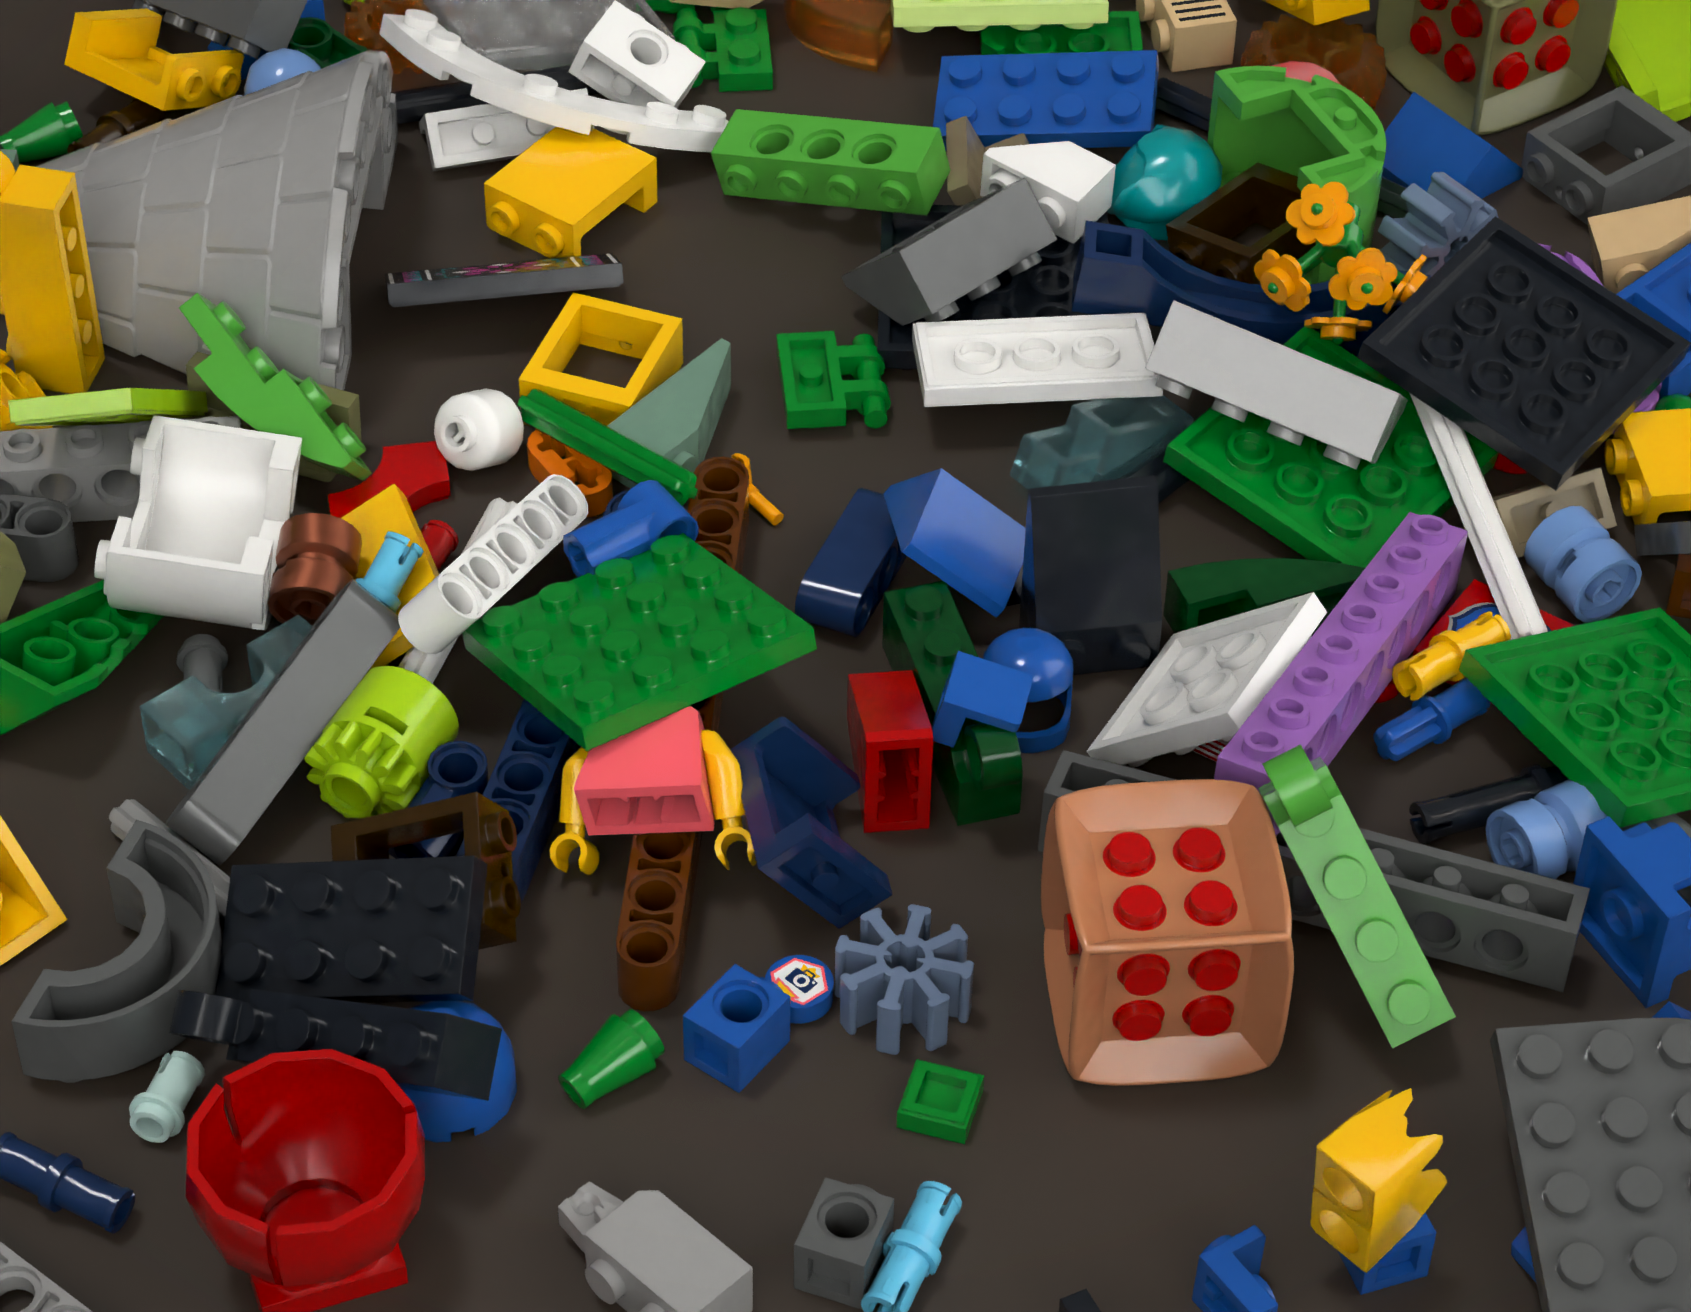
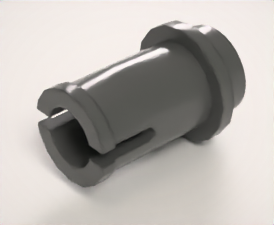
[176,634,228,718]

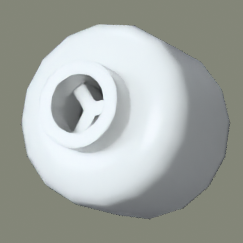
[434,388,524,471]

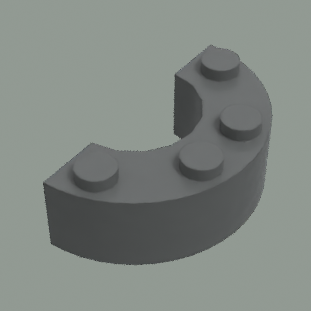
[11,820,222,1083]

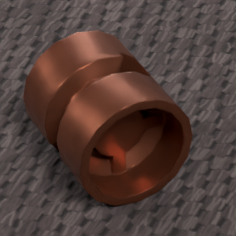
[268,513,362,632]

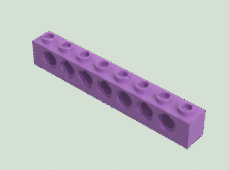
[1214,512,1468,836]

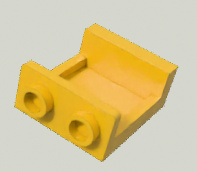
[64,8,244,111]
[484,127,658,259]
[1605,408,1691,525]

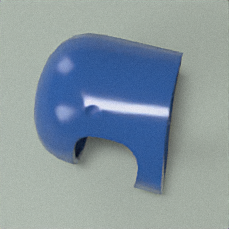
[983,627,1074,753]

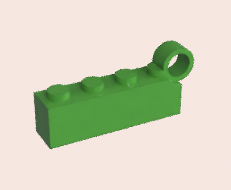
[1258,744,1456,1049]

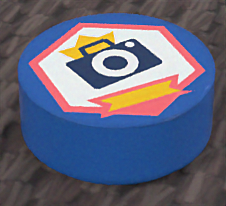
[765,955,834,1024]

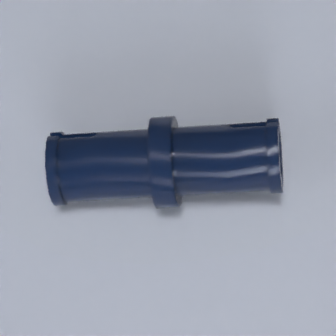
[0,1132,135,1234]

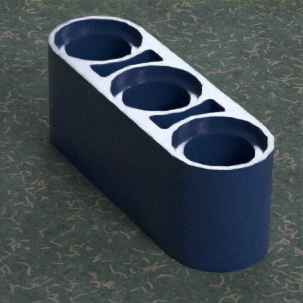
[795,488,907,637]

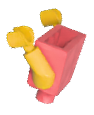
[549,707,757,875]

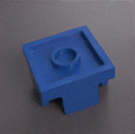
[1573,816,1691,1008]

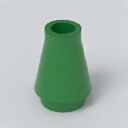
[0,101,83,164]
[558,1009,665,1109]

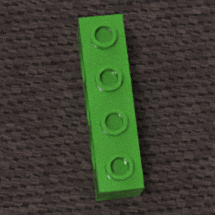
[711,109,951,216]

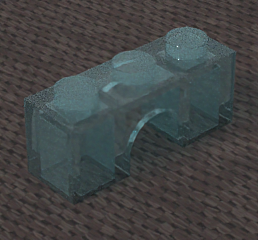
[140,614,312,790]

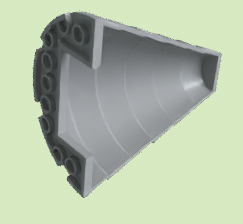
[15,50,398,391]

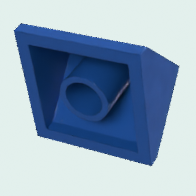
[1382,92,1523,199]
[883,468,1026,618]

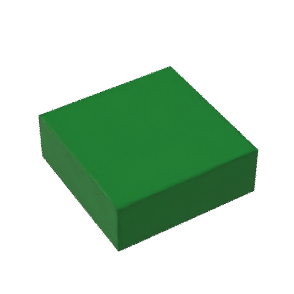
[897,1059,984,1144]

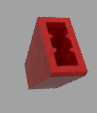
[847,670,933,833]

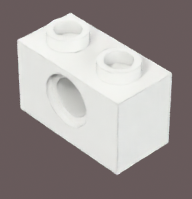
[568,0,706,108]

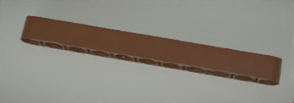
[616,456,749,1012]

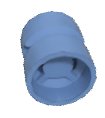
[1524,506,1642,622]
[1486,779,1608,879]

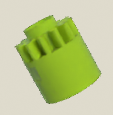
[304,666,459,818]

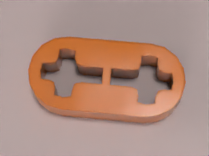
[527,429,613,517]

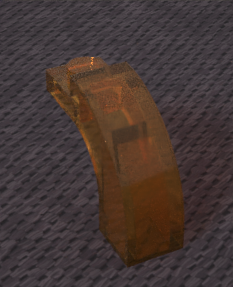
[784,0,893,72]

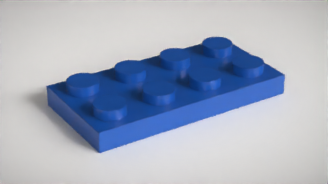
[933,50,1159,151]

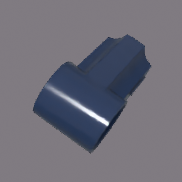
[389,741,489,859]

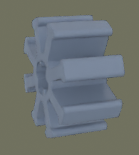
[1378,172,1498,277]
[834,904,974,1055]

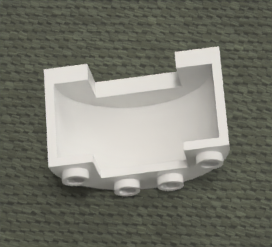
[94,415,302,630]

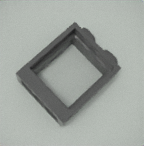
[1521,85,1691,225]

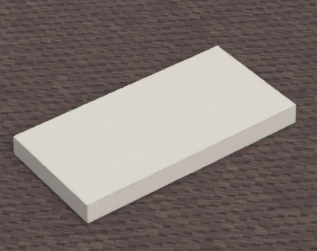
[912,313,1163,407]

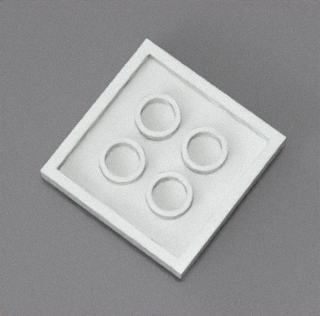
[1086,592,1327,767]

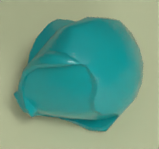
[1107,124,1223,240]

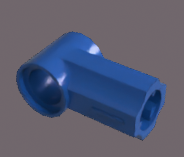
[563,480,699,577]

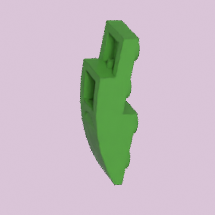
[179,293,372,481]

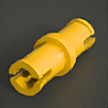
[1392,611,1511,701]

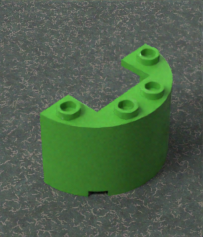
[1207,66,1386,284]

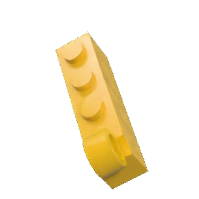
[0,151,105,394]

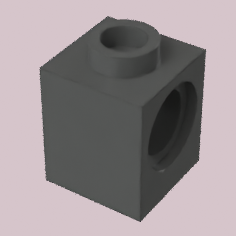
[794,1177,894,1310]

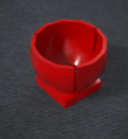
[186,1049,425,1312]

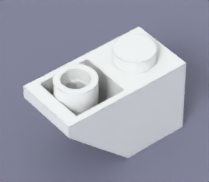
[980,141,1116,244]

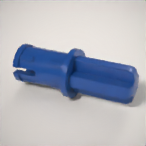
[1373,677,1491,761]

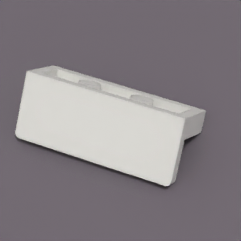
[419,88,595,171]

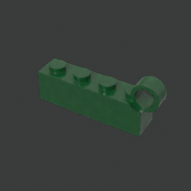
[882,581,1023,826]

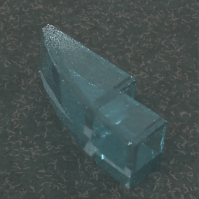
[1010,395,1194,490]

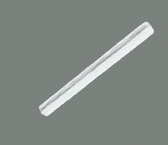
[1410,394,1548,640]

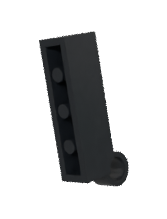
[169,989,502,1101]

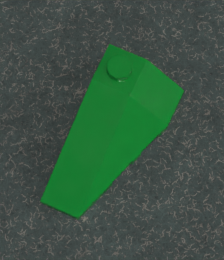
[0,580,164,736]

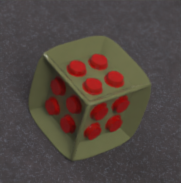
[1376,0,1617,135]

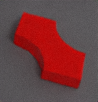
[328,441,451,518]

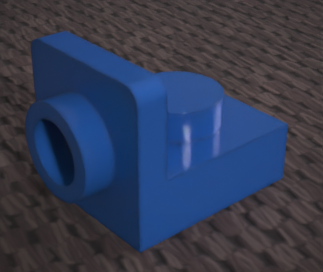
[1192,1225,1278,1312]

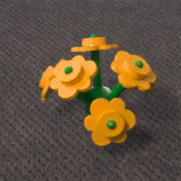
[1254,181,1428,345]

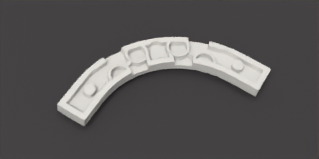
[379,9,729,152]

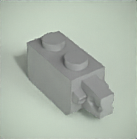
[558,1181,753,1312]

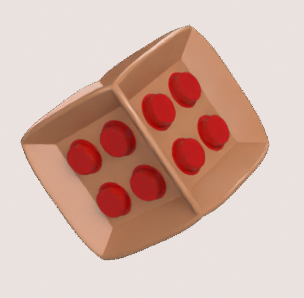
[1041,779,1294,1086]

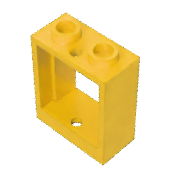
[519,292,683,426]

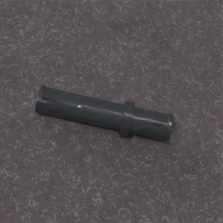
[1409,764,1569,844]

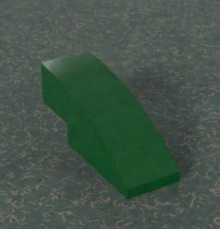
[1163,558,1365,634]

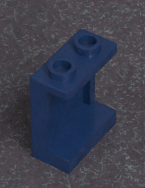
[730,717,893,929]

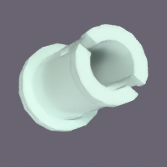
[129,1051,205,1143]

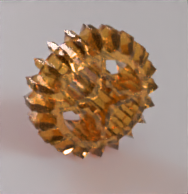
[1240,15,1387,109]

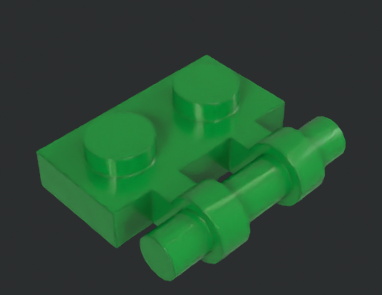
[672,7,773,92]
[776,331,891,429]

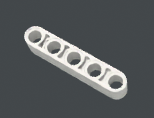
[398,474,589,654]

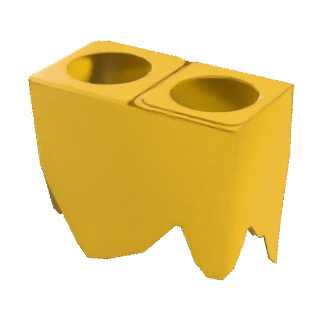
[1310,1088,1447,1272]

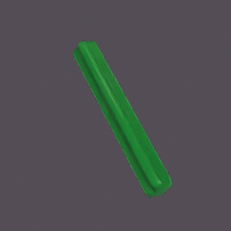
[517,389,698,506]

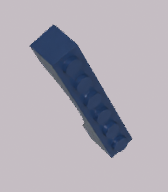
[1071,220,1431,356]

